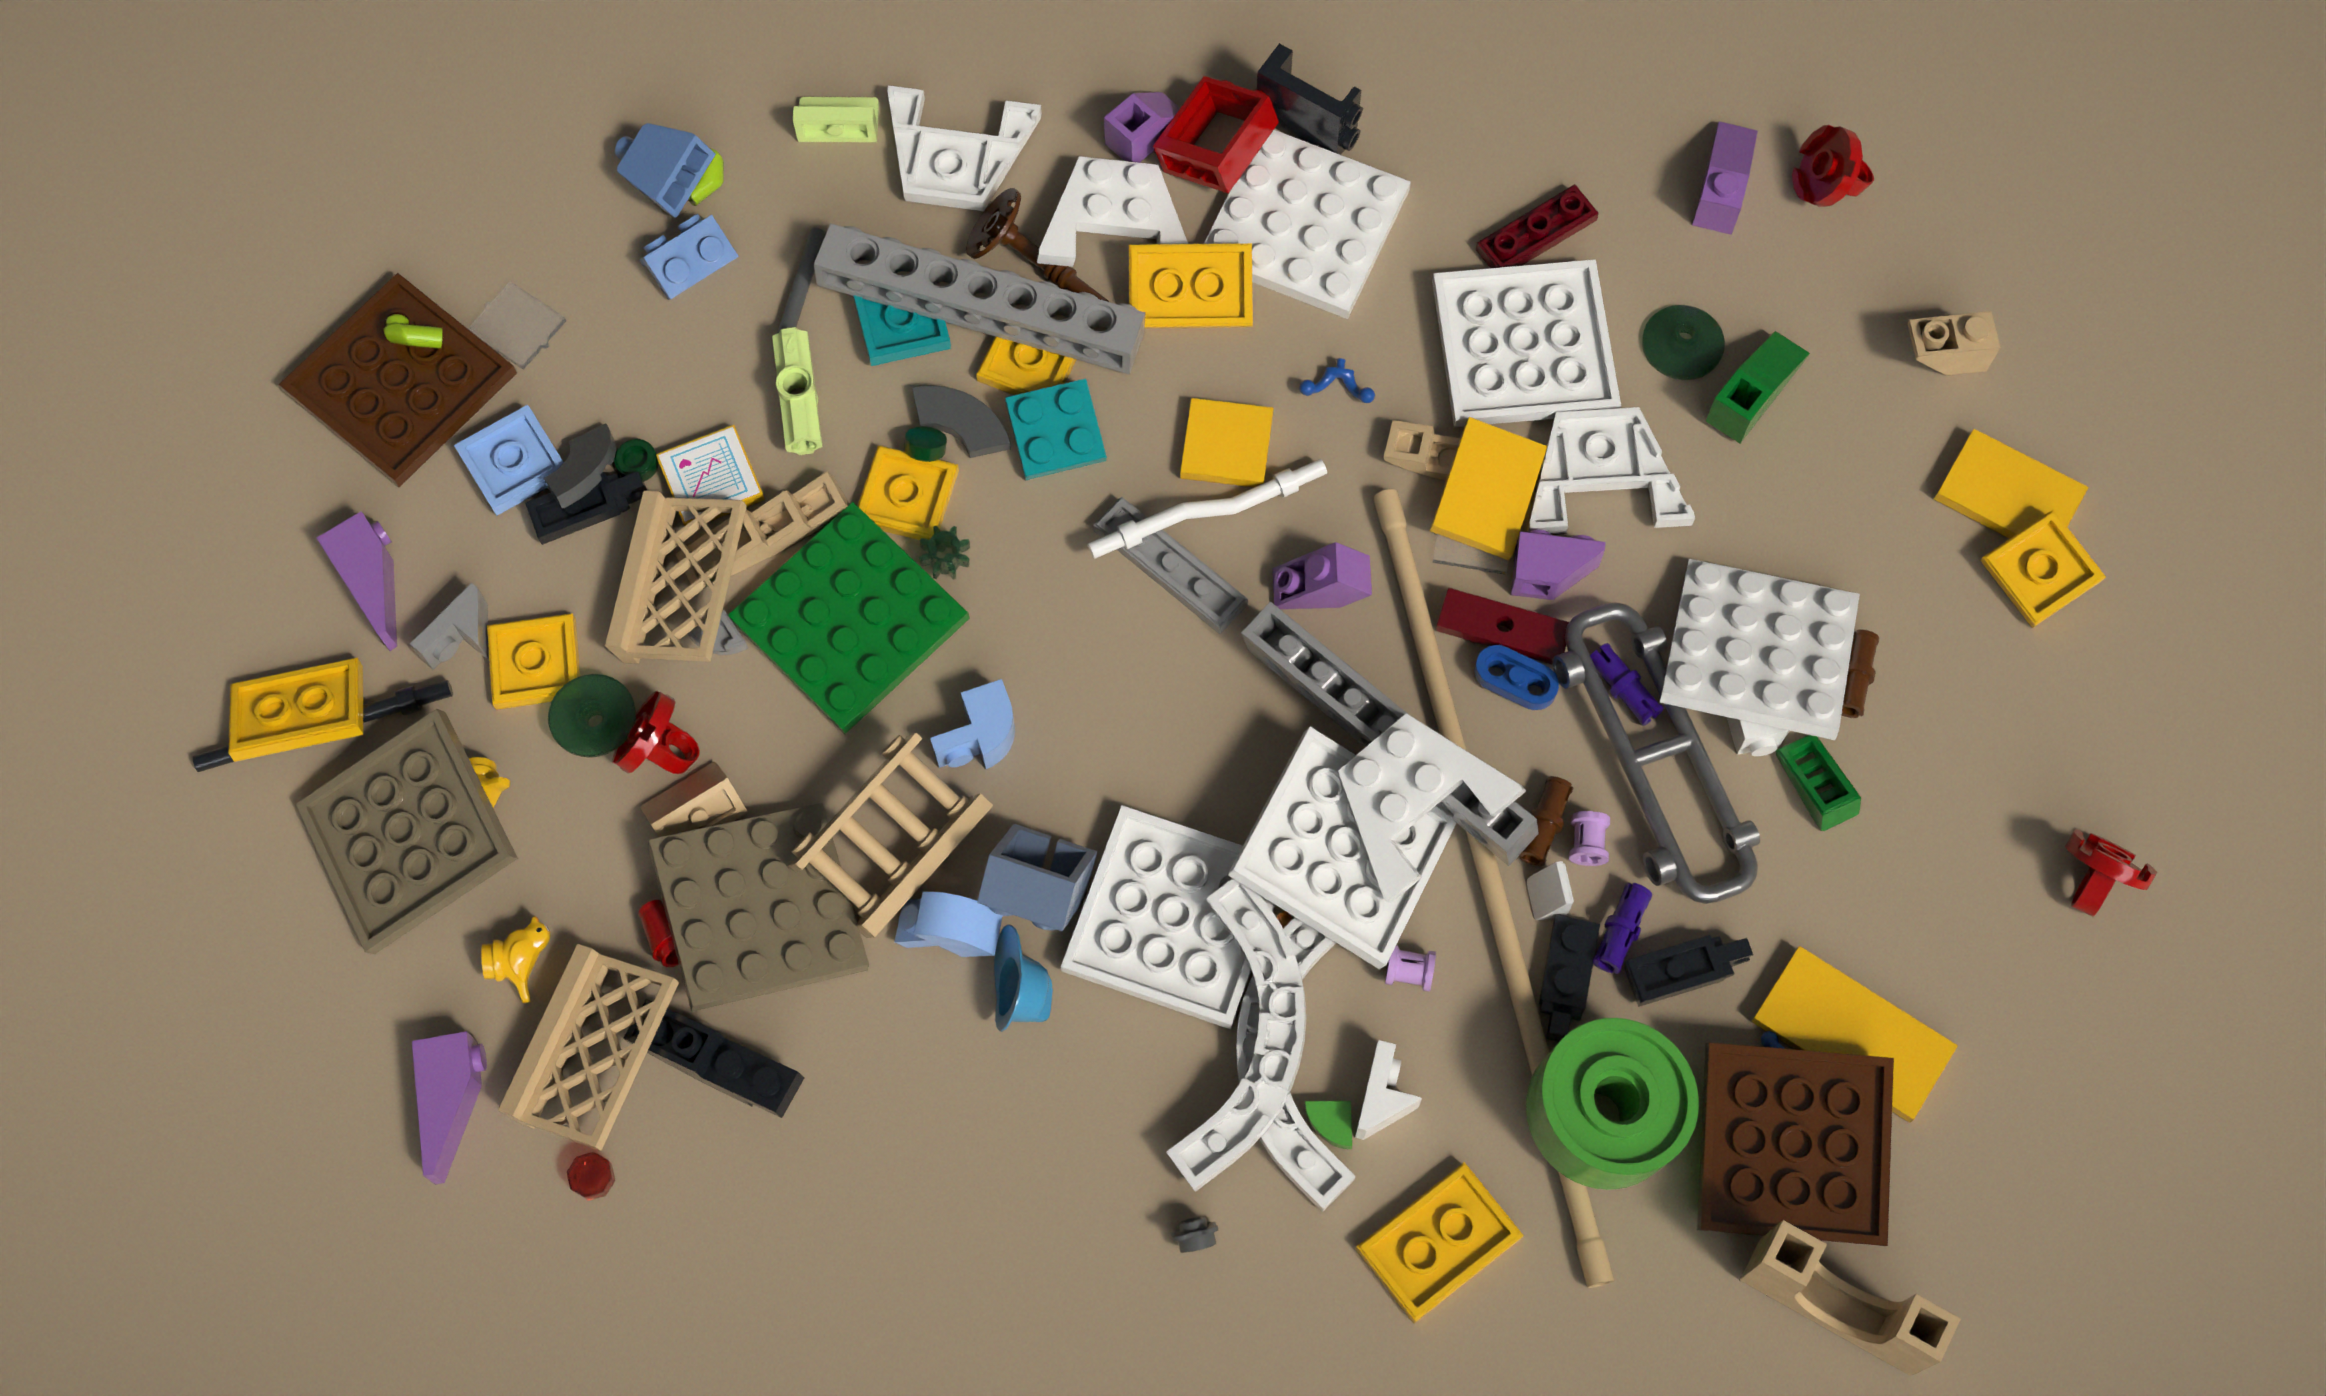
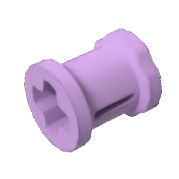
[1569,811,1610,866]
[1385,945,1436,992]

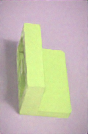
[793,97,879,142]

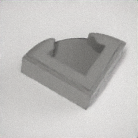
[688,610,748,655]

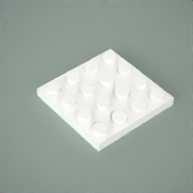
[1204,130,1411,319]
[1432,259,1621,427]
[1660,559,1860,740]
[1228,727,1456,970]
[1061,805,1275,1029]

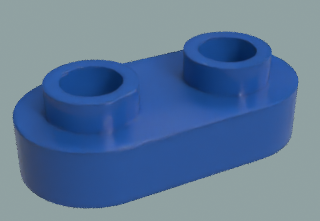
[1474,645,1559,710]

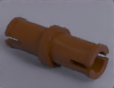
[1841,629,1880,718]
[1519,776,1574,867]

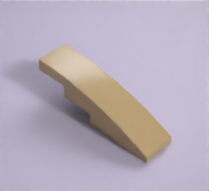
[675,472,849,584]

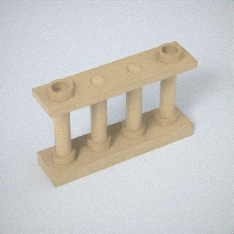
[789,733,993,938]

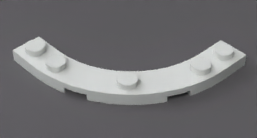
[1167,878,1306,1192]
[1236,917,1356,1212]

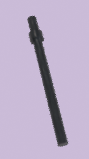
[193,680,453,772]

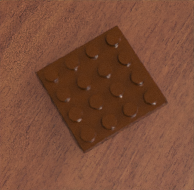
[279,273,517,487]
[1697,1042,1894,1246]

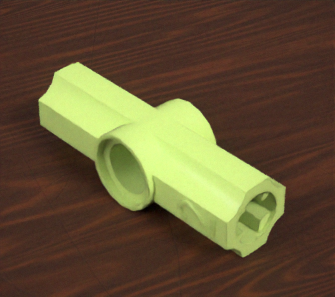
[772,327,823,455]

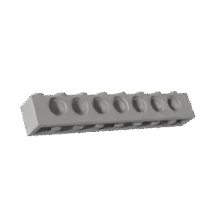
[814,223,1145,374]
[1241,601,1539,866]

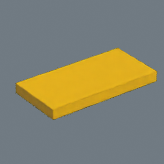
[1751,946,1958,1123]

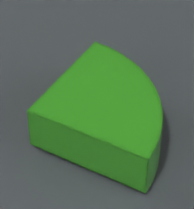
[1304,1101,1352,1149]

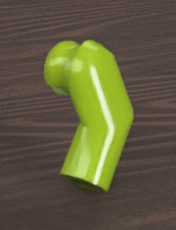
[688,149,724,206]
[383,314,442,348]

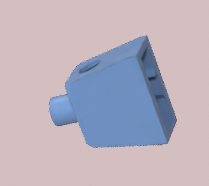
[615,123,716,218]

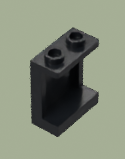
[1257,43,1363,155]

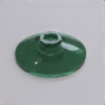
[1642,305,1725,380]
[548,674,636,758]

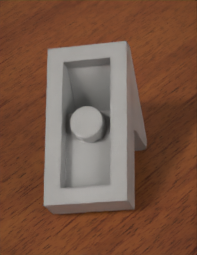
[410,583,488,670]

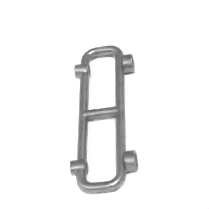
[1553,602,1760,904]

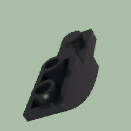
[623,999,805,1118]

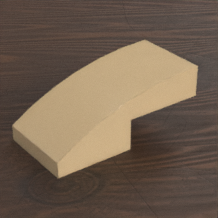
[1384,420,1460,481]

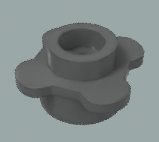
[1171,1216,1219,1253]

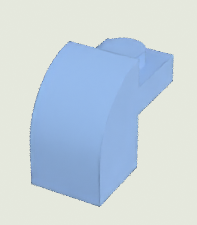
[930,679,1015,769]
[894,892,1003,957]

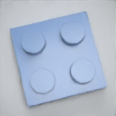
[454,405,564,516]

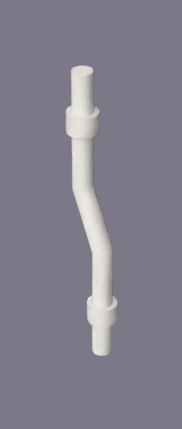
[1087,459,1327,559]

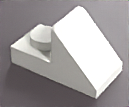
[1355,1040,1422,1140]

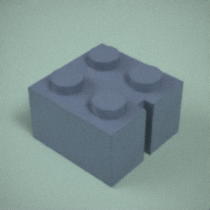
[977,824,1097,931]

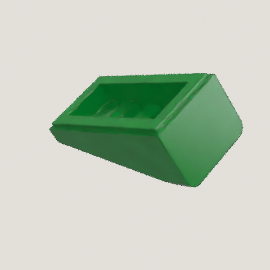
[1776,735,1861,831]

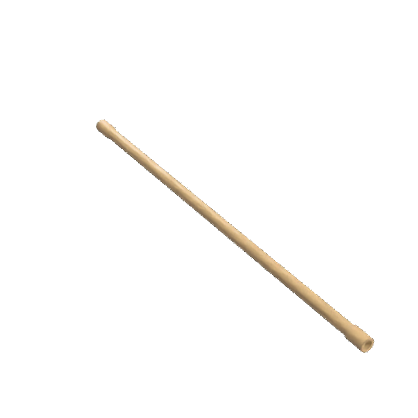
[1373,489,1615,1288]

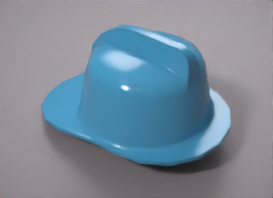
[994,924,1053,1032]

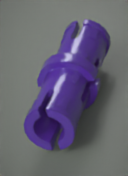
[1590,643,1664,726]
[1593,883,1652,974]

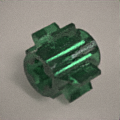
[919,526,970,580]

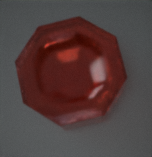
[567,1152,616,1201]

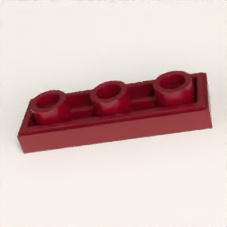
[1476,184,1599,268]
[1436,587,1569,665]

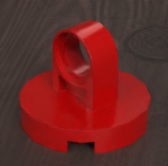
[1792,125,1874,207]
[612,691,700,774]
[2065,829,2158,917]

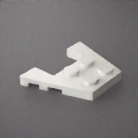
[887,86,1042,211]
[1037,156,1188,267]
[1528,407,1695,534]
[1338,713,1526,903]

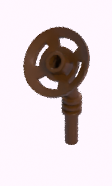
[966,188,1109,302]

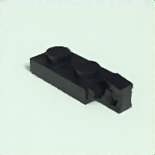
[525,471,647,545]
[1538,914,1600,1042]
[1623,935,1753,1007]

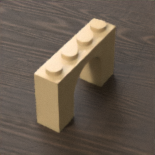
[1740,1220,1961,1376]

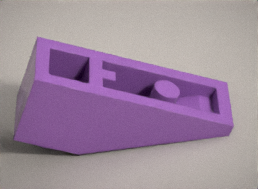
[1692,121,1758,235]
[316,511,397,651]
[412,1031,487,1185]

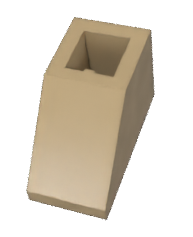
[1907,311,2001,376]

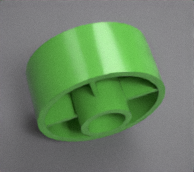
[1526,1018,1699,1190]

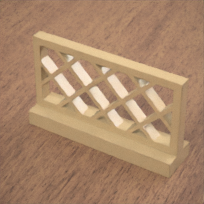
[605,491,747,664]
[498,944,679,1151]

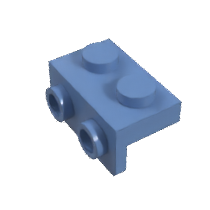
[639,214,739,300]

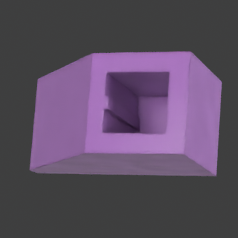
[1104,92,1180,163]
[1511,530,1606,600]
[1272,542,1372,609]

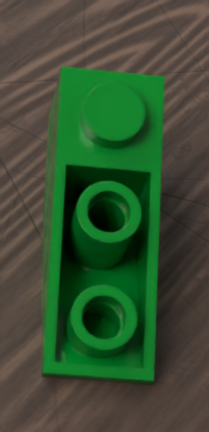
[1706,331,1810,444]

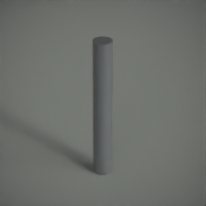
[777,228,826,333]

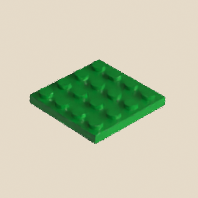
[728,502,970,734]

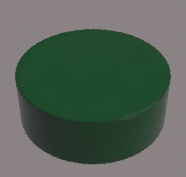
[904,426,947,462]
[614,439,659,482]

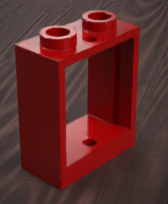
[1153,76,1279,194]

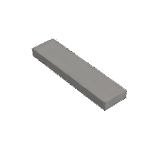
[1093,496,1248,634]

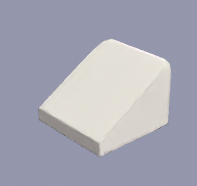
[1526,861,1574,920]

